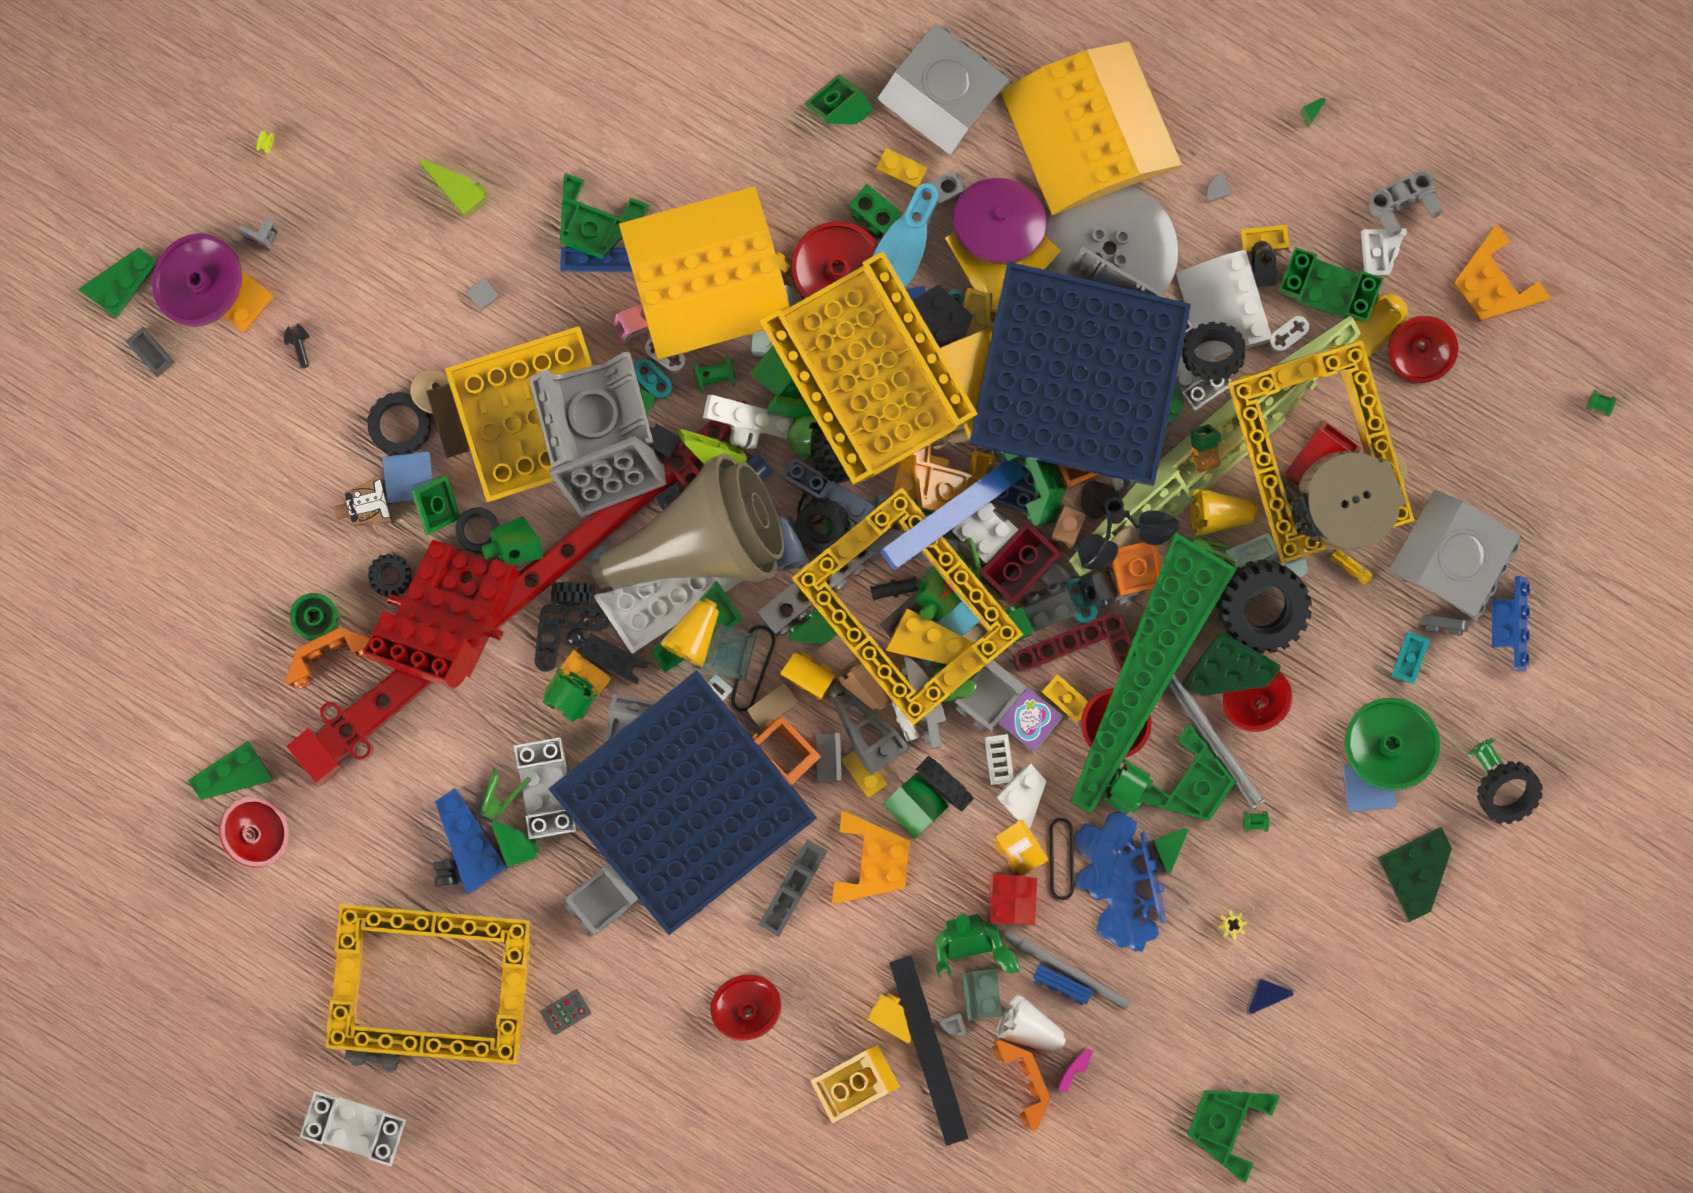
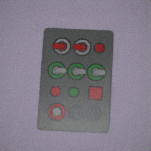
[541,989,591,1035]

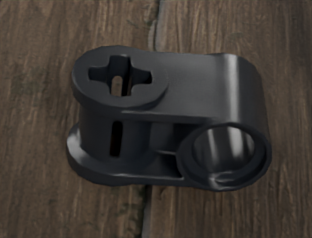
[1251,241,1278,288]

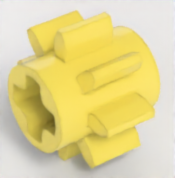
[1217,910,1248,940]

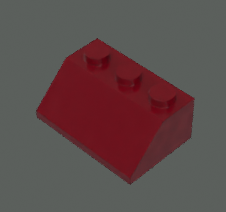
[979,521,1062,607]

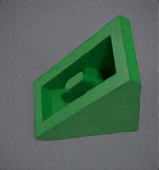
[1152,828,1189,874]

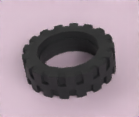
[1182,322,1245,381]
[367,392,431,455]
[916,756,974,811]
[1477,761,1543,824]

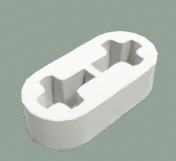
[1269,316,1309,353]
[645,338,685,373]

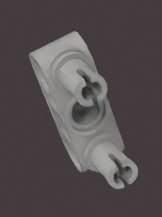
[1368,171,1444,237]

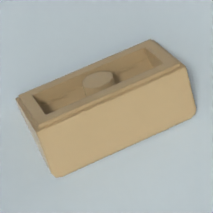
[746,682,798,730]

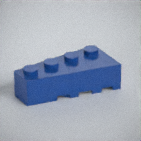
[435,788,509,895]

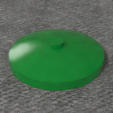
[1344,698,1440,791]

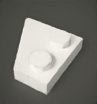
[1361,228,1407,277]
[996,764,1047,828]

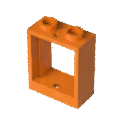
[752,716,821,785]

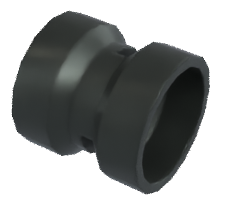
[433,860,458,886]

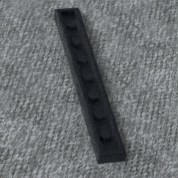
[889,956,969,1146]

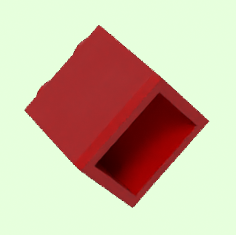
[1285,420,1362,485]
[988,874,1037,925]

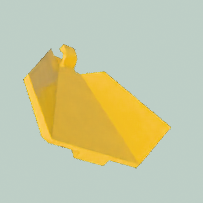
[945,232,1061,313]

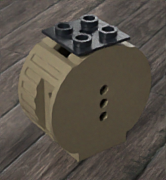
[1291,451,1407,548]

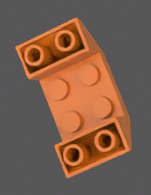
[285,628,369,689]
[992,1039,1050,1131]

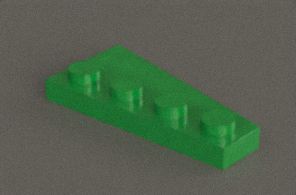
[651,580,743,673]

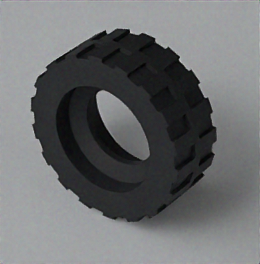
[795,498,850,553]

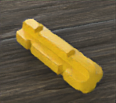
[1330,549,1373,585]

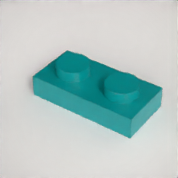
[1391,632,1430,685]

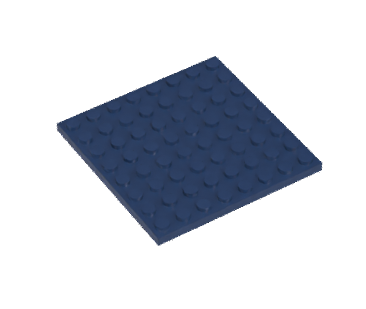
[969,261,1191,486]
[548,670,817,935]

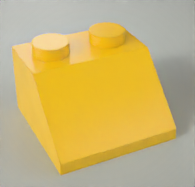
[780,651,835,702]
[867,992,911,1044]

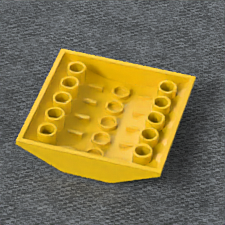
[1001,41,1182,216]
[619,186,790,360]
[445,326,593,503]

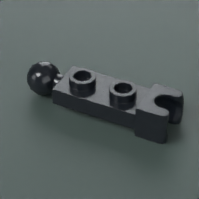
[566,629,648,684]

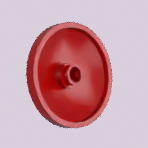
[791,221,878,299]

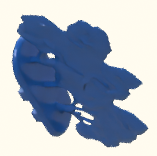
[1074,811,1166,952]

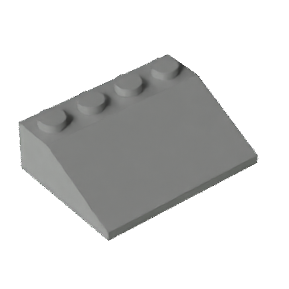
[549,436,666,517]

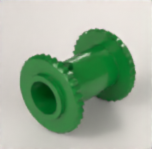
[693,354,736,394]
[1467,737,1504,772]

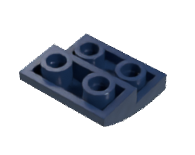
[992,456,1039,514]

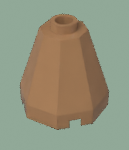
[836,658,891,711]

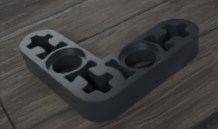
[535,604,609,672]

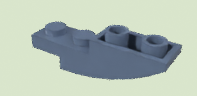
[782,457,875,524]

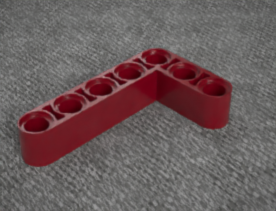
[1014,614,1132,674]

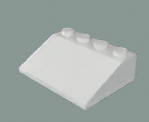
[1175,249,1272,358]

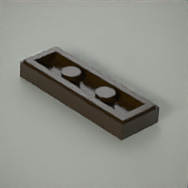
[426,384,469,458]

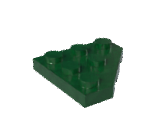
[1183,631,1281,696]
[1377,827,1452,922]

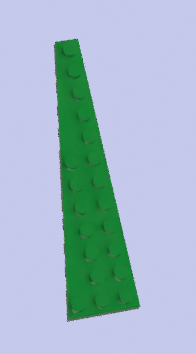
[1070,532,1236,813]

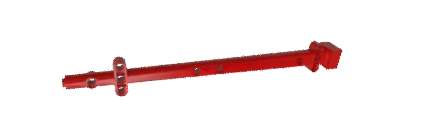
[286,400,748,786]

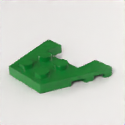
[560,173,650,260]
[1139,724,1235,822]
[1187,1090,1280,1183]

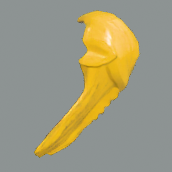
[1354,293,1408,358]

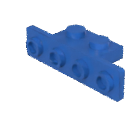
[1492,576,1530,672]

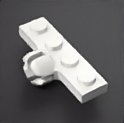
[703,395,794,449]

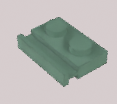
[962,969,1002,1020]

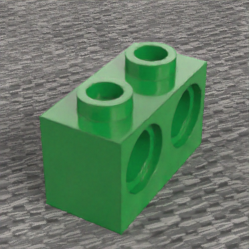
[848,183,902,237]

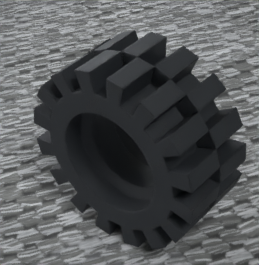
[368,553,412,597]
[551,582,594,605]

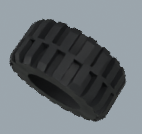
[1217,559,1312,653]

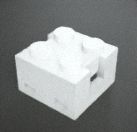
[951,502,1018,566]

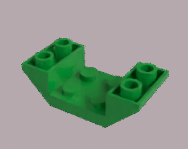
[1279,247,1384,322]
[1001,452,1066,526]

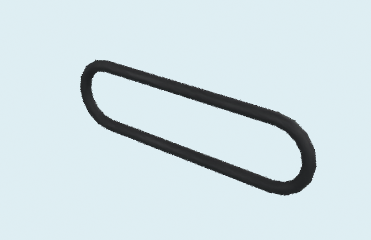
[1050,818,1074,900]

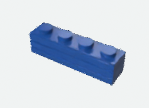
[1033,965,1093,1005]

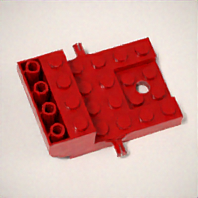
[363,539,520,688]

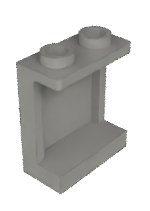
[953,660,1026,733]
[564,862,639,936]

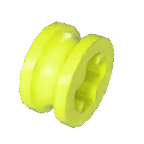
[256,130,275,154]

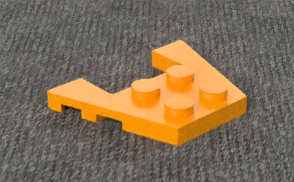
[1453,225,1551,321]
[912,444,995,513]
[832,811,910,904]

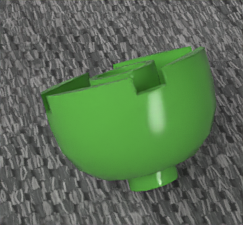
[787,414,821,461]

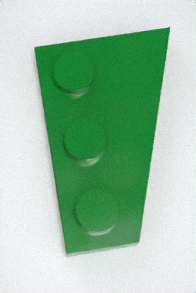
[78,247,157,318]
[188,741,274,800]

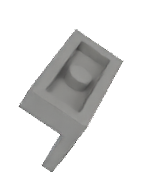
[238,217,281,250]
[816,733,842,782]

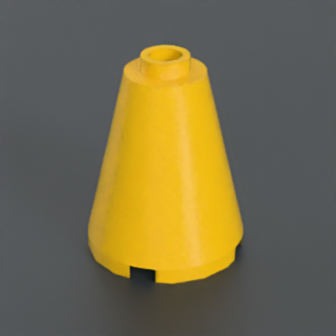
[1189,489,1257,536]
[661,598,719,667]

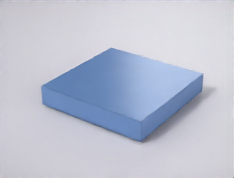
[383,452,433,504]
[1343,765,1396,812]

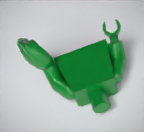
[935,914,1020,978]

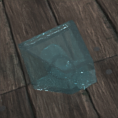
[692,624,757,681]

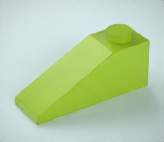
[419,159,488,219]
[678,428,747,464]

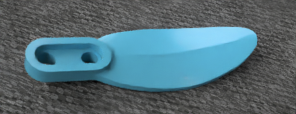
[872,183,939,288]

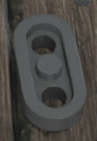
[1421,615,1469,636]

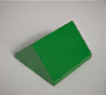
[411,475,460,535]
[883,772,949,838]

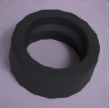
[455,507,500,553]

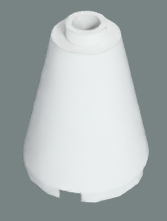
[997,995,1065,1053]

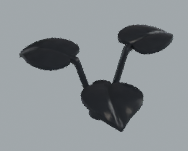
[1078,480,1180,570]

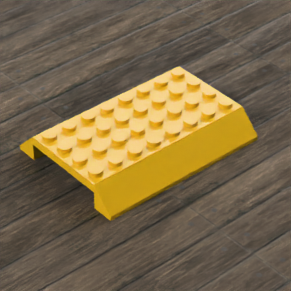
[759,251,978,485]

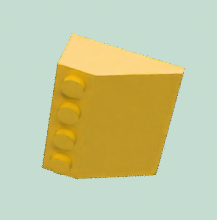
[940,325,994,438]

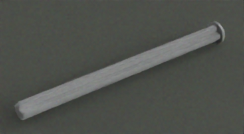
[1168,672,1267,810]

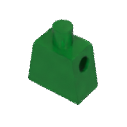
[482,516,543,565]

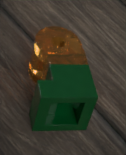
[1190,424,1221,473]

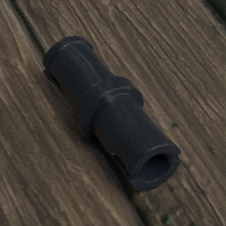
[870,576,918,601]

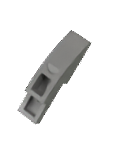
[900,656,946,749]

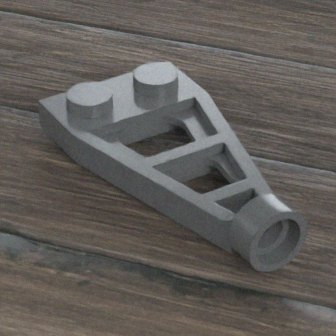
[826,682,909,775]

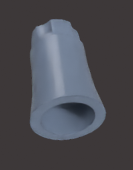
[777,516,810,571]

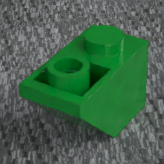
[787,609,838,646]

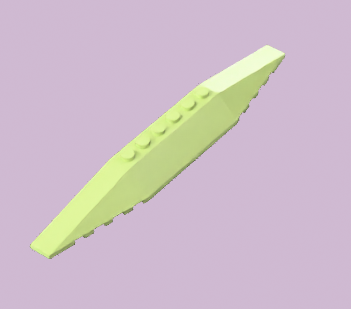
[1069,316,1361,577]

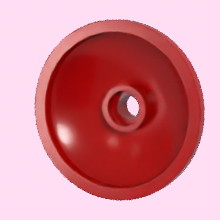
[1387,315,1459,383]
[1223,671,1293,732]
[1081,688,1152,758]
[219,797,289,868]
[710,974,782,1041]

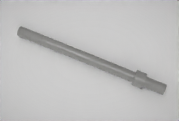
[1003,929,1131,1009]

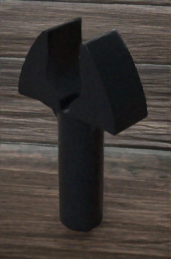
[284,324,310,369]

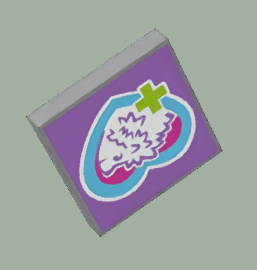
[997,687,1064,753]

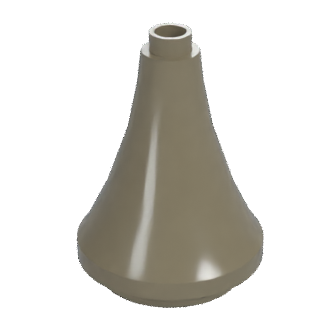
[591,454,784,589]

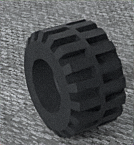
[812,429,850,483]

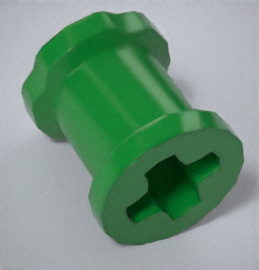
[1586,390,1616,417]
[1243,811,1269,833]

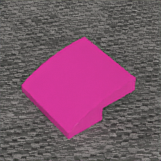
[1055,1048,1093,1092]

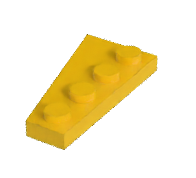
[885,608,982,672]

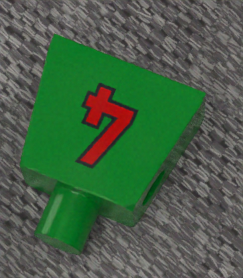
[915,566,962,621]

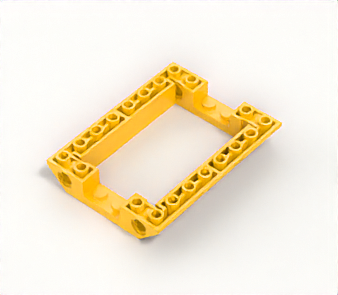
[1228,340,1414,564]
[792,488,1023,725]
[325,904,530,1065]

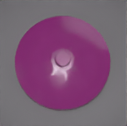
[953,178,1046,265]
[152,233,242,327]

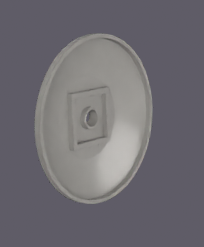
[1044,186,1178,294]

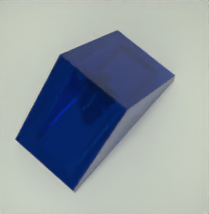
[1246,978,1294,1015]

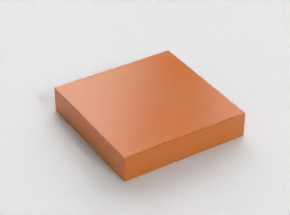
[1112,542,1162,596]

